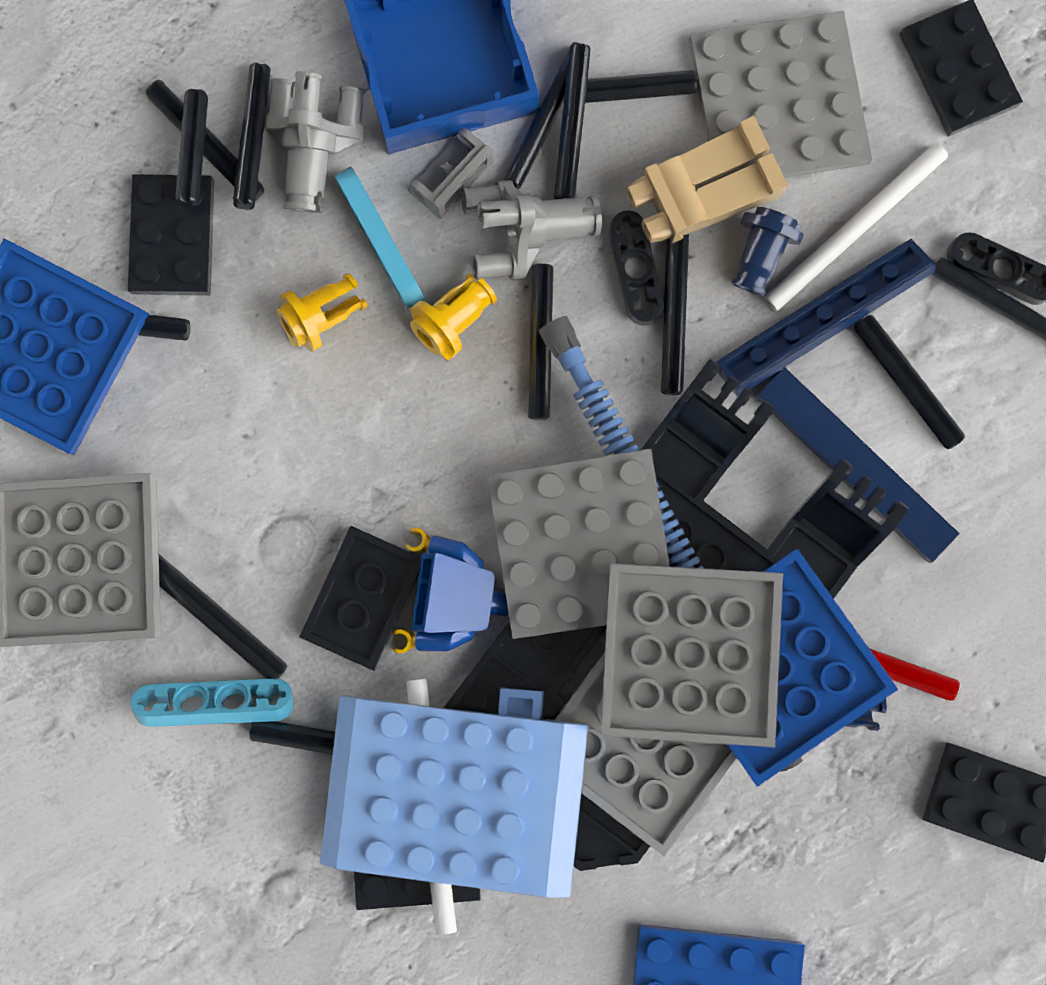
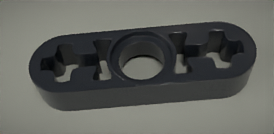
[609,210,664,326]
[947,232,1046,305]

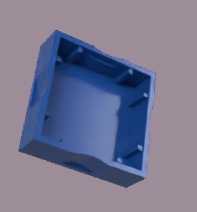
[344,0,540,154]

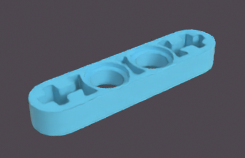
[334,167,425,310]
[131,679,295,727]

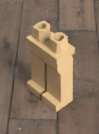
[626,116,788,243]

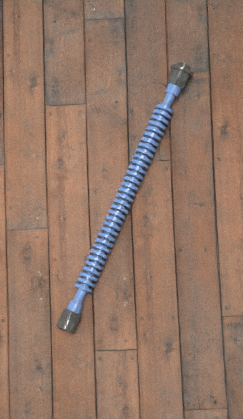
[538,316,803,772]

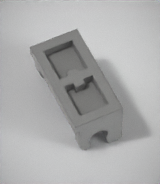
[408,127,493,219]

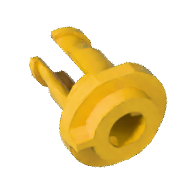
[276,273,367,352]
[410,273,497,362]

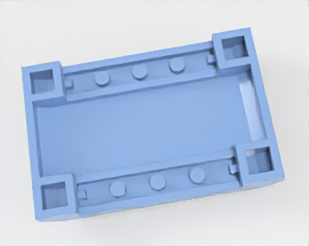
[320,695,588,897]

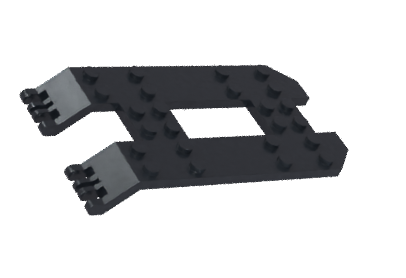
[443,359,909,871]

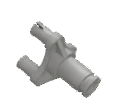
[264,71,365,213]
[461,180,602,280]

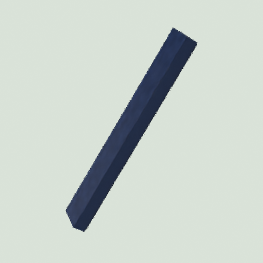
[716,238,936,397]
[755,367,960,563]

